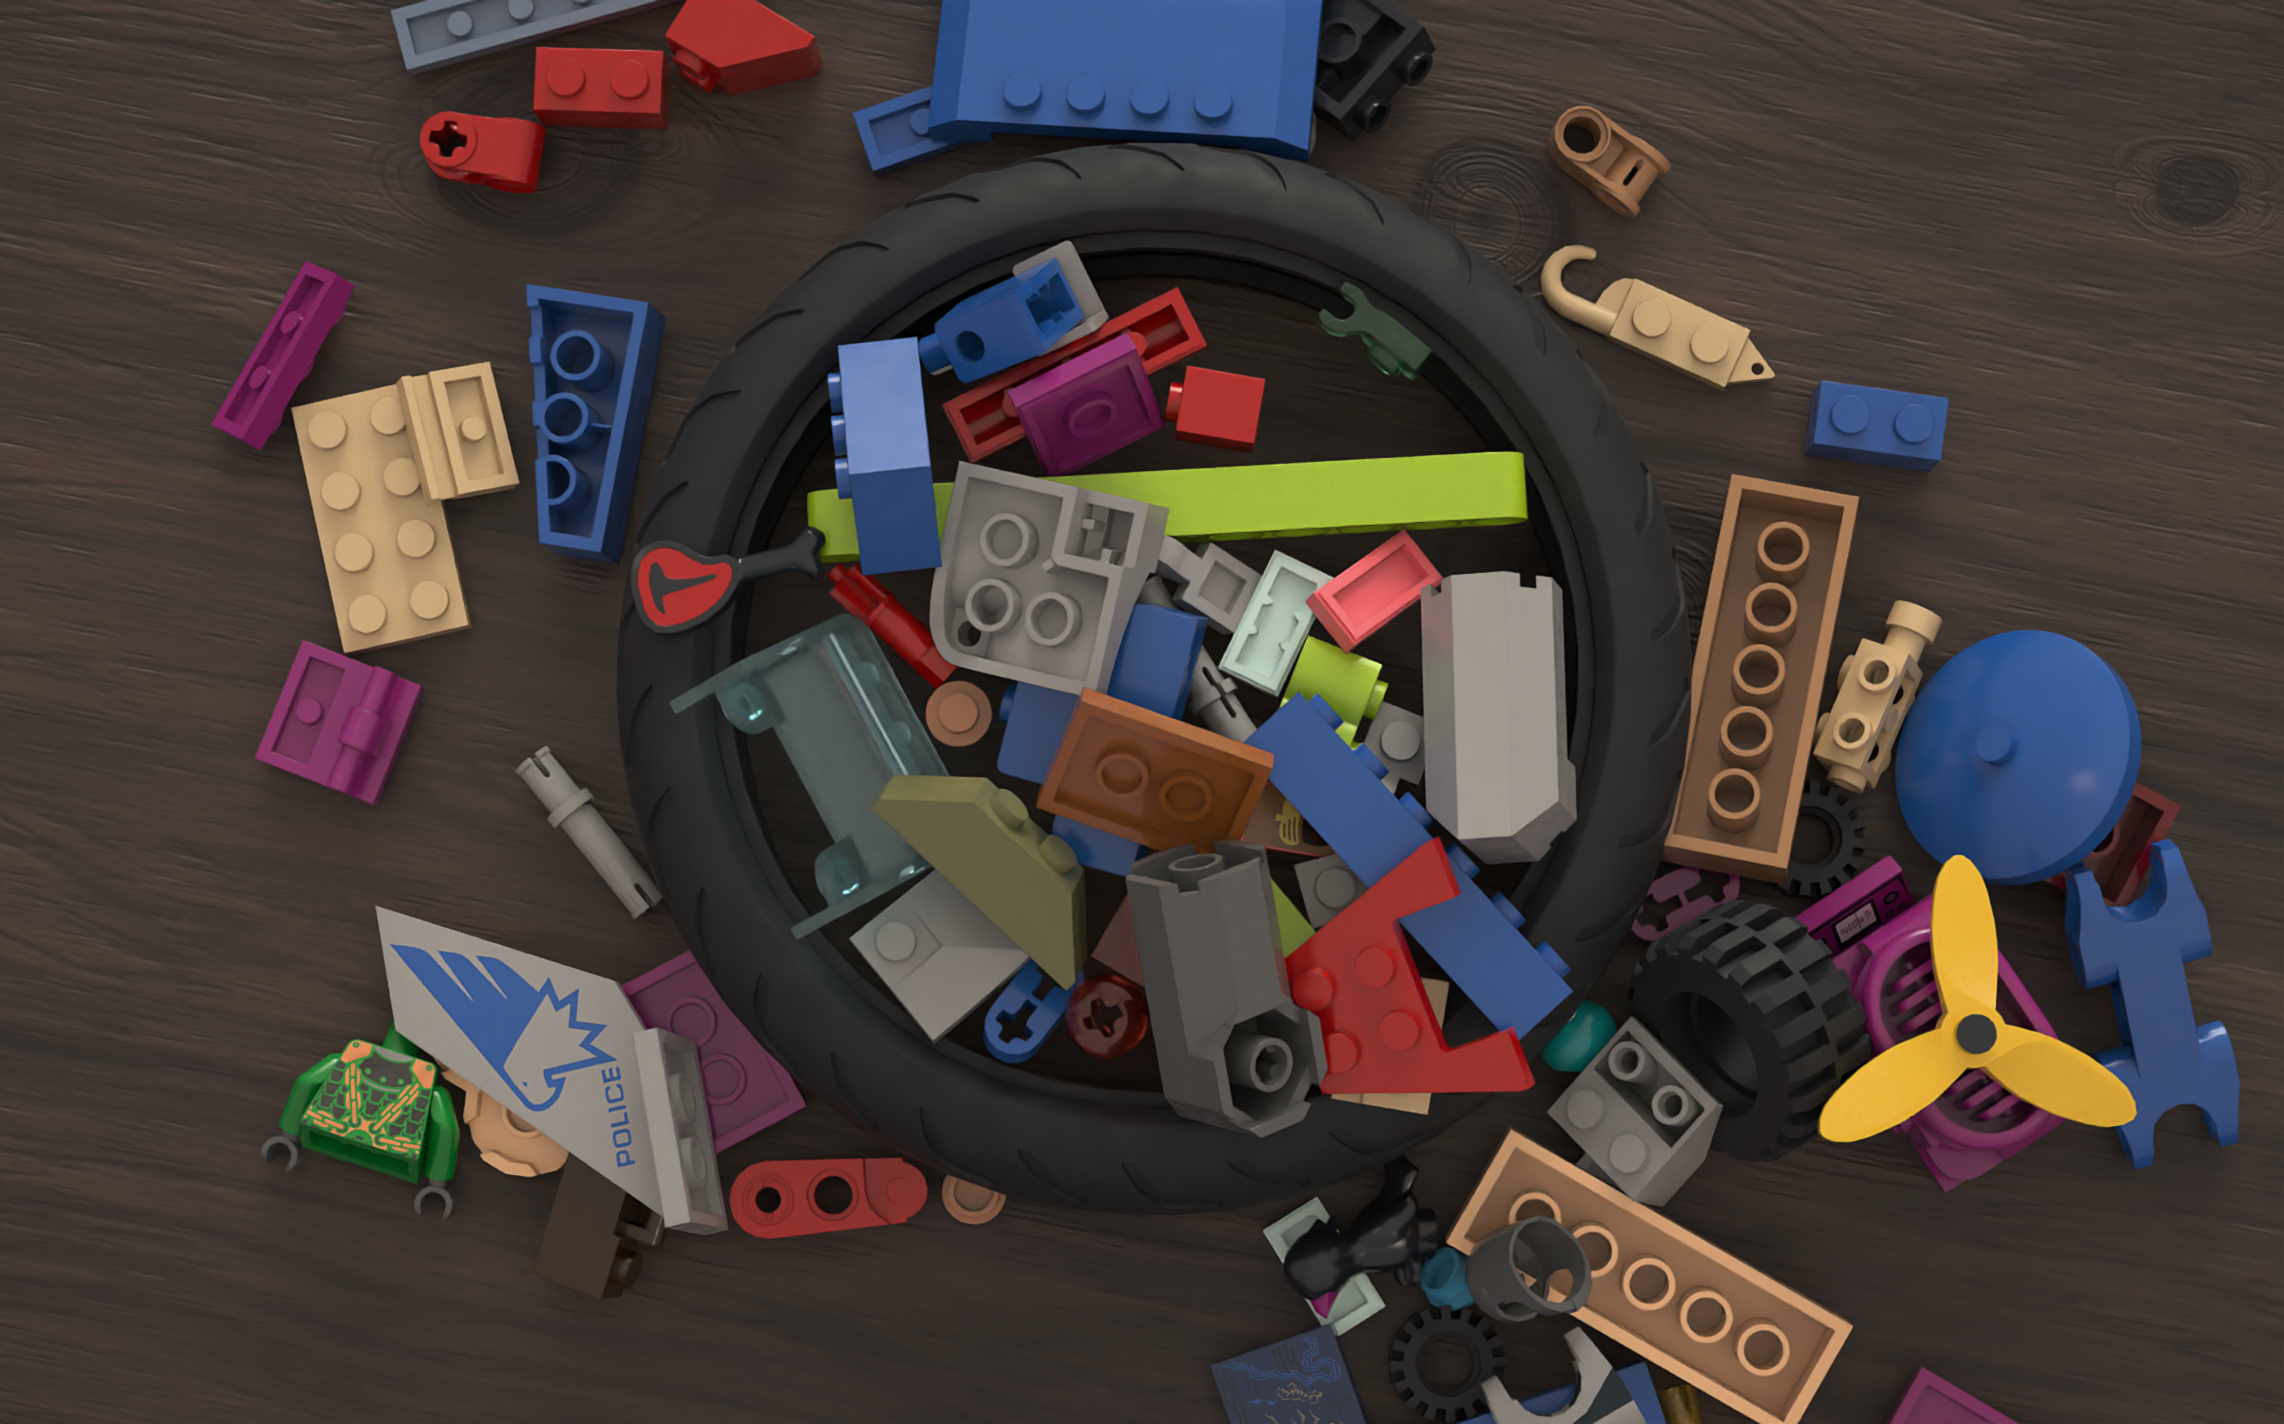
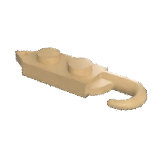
[1540,245,1775,391]

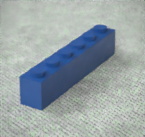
[1242,692,1573,1040]

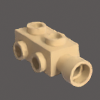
[1813,600,1942,793]

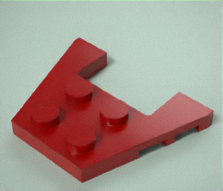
[1285,837,1535,1094]

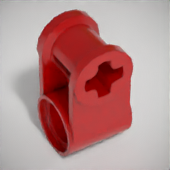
[420,111,547,194]

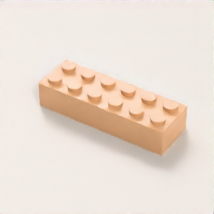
[1445,1126,1853,1424]

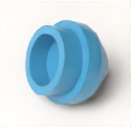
[1420,1247,1475,1312]

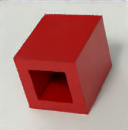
[1165,366,1265,454]

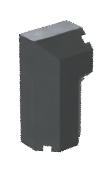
[1125,839,1328,1138]

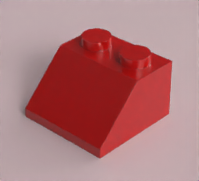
[665,0,823,96]

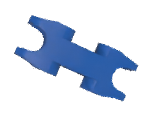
[2064,839,2240,1170]

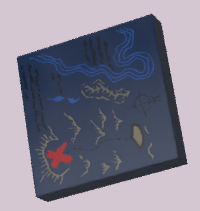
[1210,1321,1370,1424]

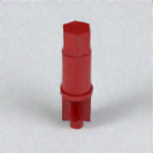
[827,562,959,689]

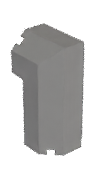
[1421,571,1577,864]

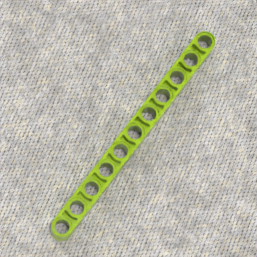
[807,452,1528,563]

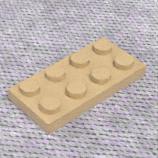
[291,384,472,656]

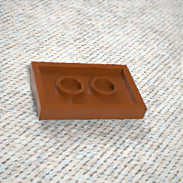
[1036,687,1274,855]

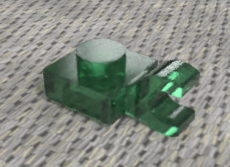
[1318,283,1432,381]

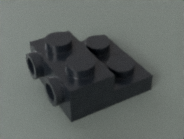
[1313,0,1435,142]

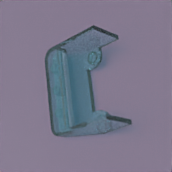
[669,614,949,940]

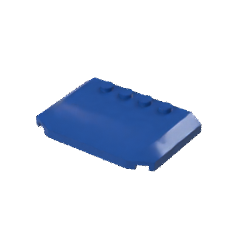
[927,0,1324,161]

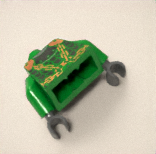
[261,1021,460,1220]

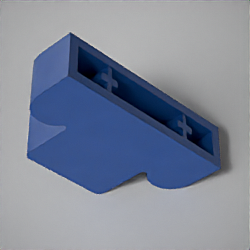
[997,603,1209,877]

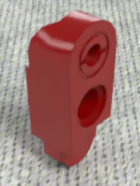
[729,1158,929,1239]

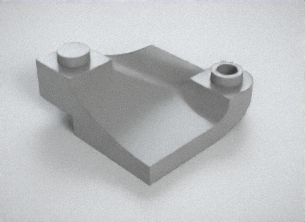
[929,461,1170,695]

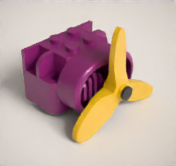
[1818,855,2137,1193]

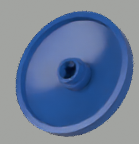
[1895,630,2141,886]

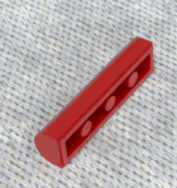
[942,287,1207,464]

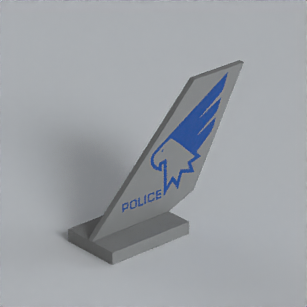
[375,905,729,1235]

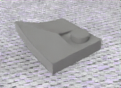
[849,869,1032,1044]

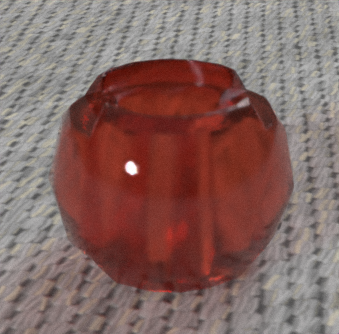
[1065,973,1149,1059]

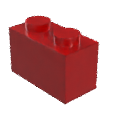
[533,47,671,130]

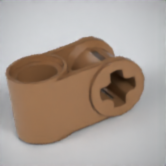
[1547,106,1672,219]

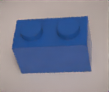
[1804,381,1949,472]

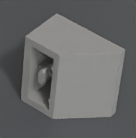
[1547,1016,1723,1207]

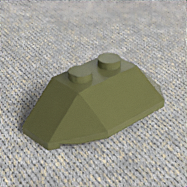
[870,775,1088,991]

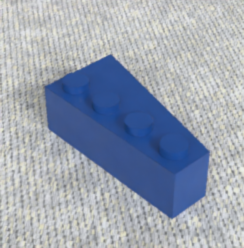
[526,284,666,565]

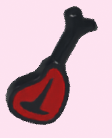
[631,526,827,637]

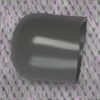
[1466,1215,1592,1323]

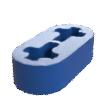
[983,959,1084,1063]

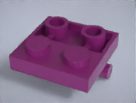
[255,640,425,806]

